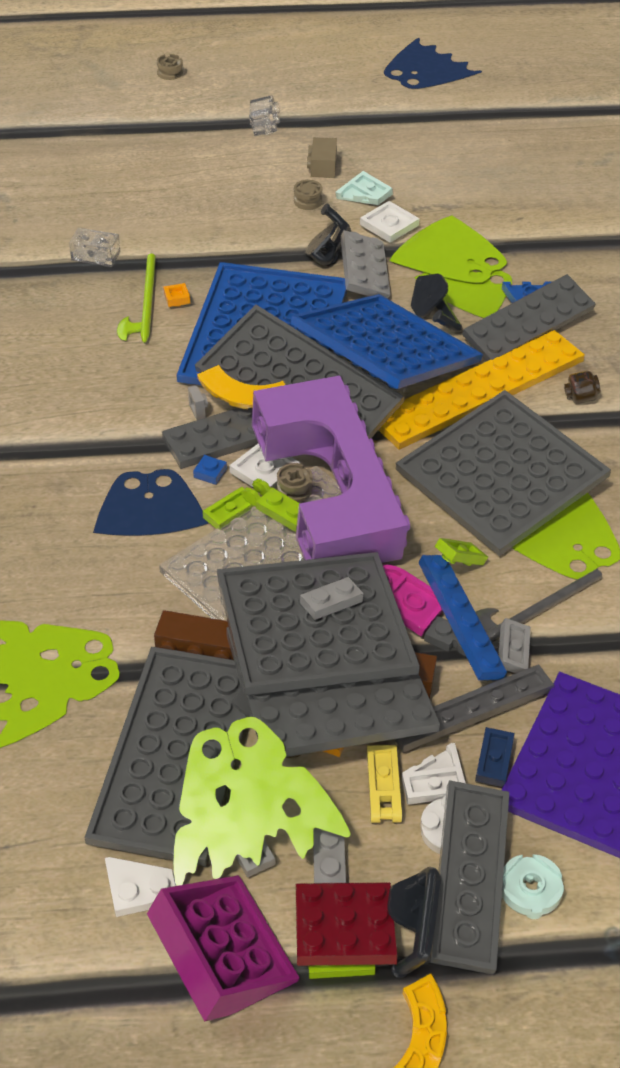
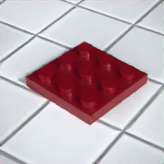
[296,882,397,966]

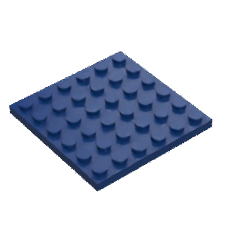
[290,294,483,389]

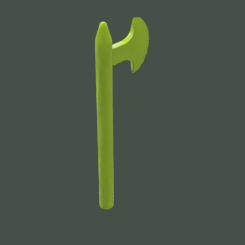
[117,253,156,343]

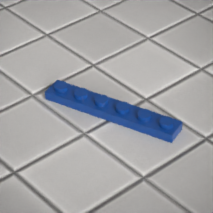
[418,555,507,680]

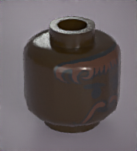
[564,371,601,404]

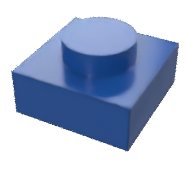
[193,455,227,485]

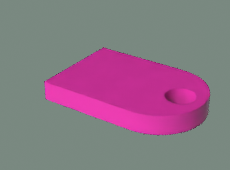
[383,565,443,637]

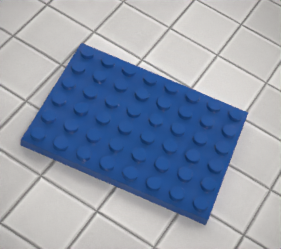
[176,262,347,385]

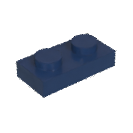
[475,727,515,787]

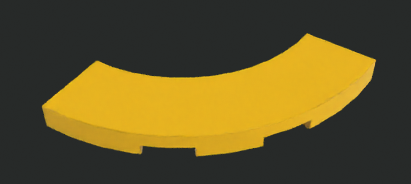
[197,365,285,410]
[394,973,447,1068]

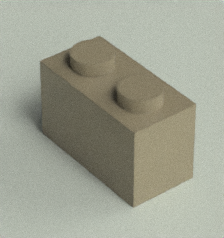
[307,137,337,178]

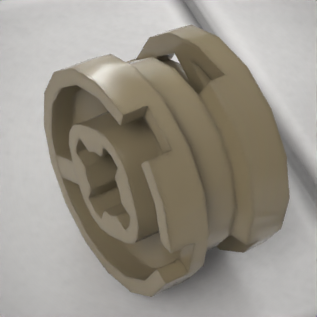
[157,54,183,80]
[294,179,323,210]
[277,463,313,502]

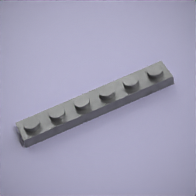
[394,664,554,753]

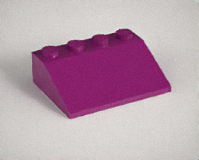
[147,875,299,1022]

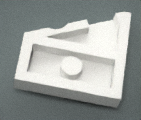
[402,743,465,805]
[105,857,176,917]

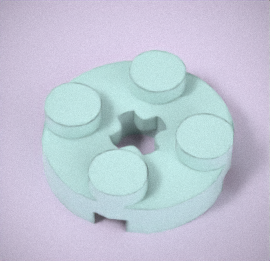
[502,854,564,919]

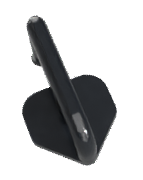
[304,203,351,266]
[411,273,463,333]
[387,867,441,979]

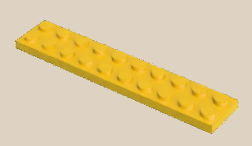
[379,330,585,450]

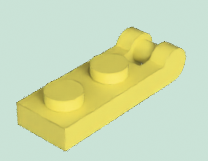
[367,745,402,823]

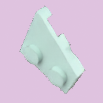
[336,171,393,205]

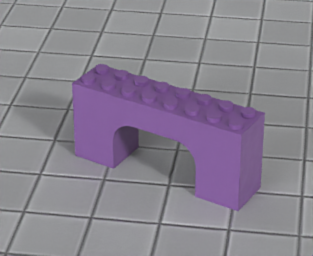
[252,376,410,563]

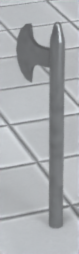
[475,569,602,641]

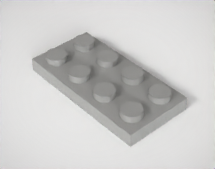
[341,230,390,299]

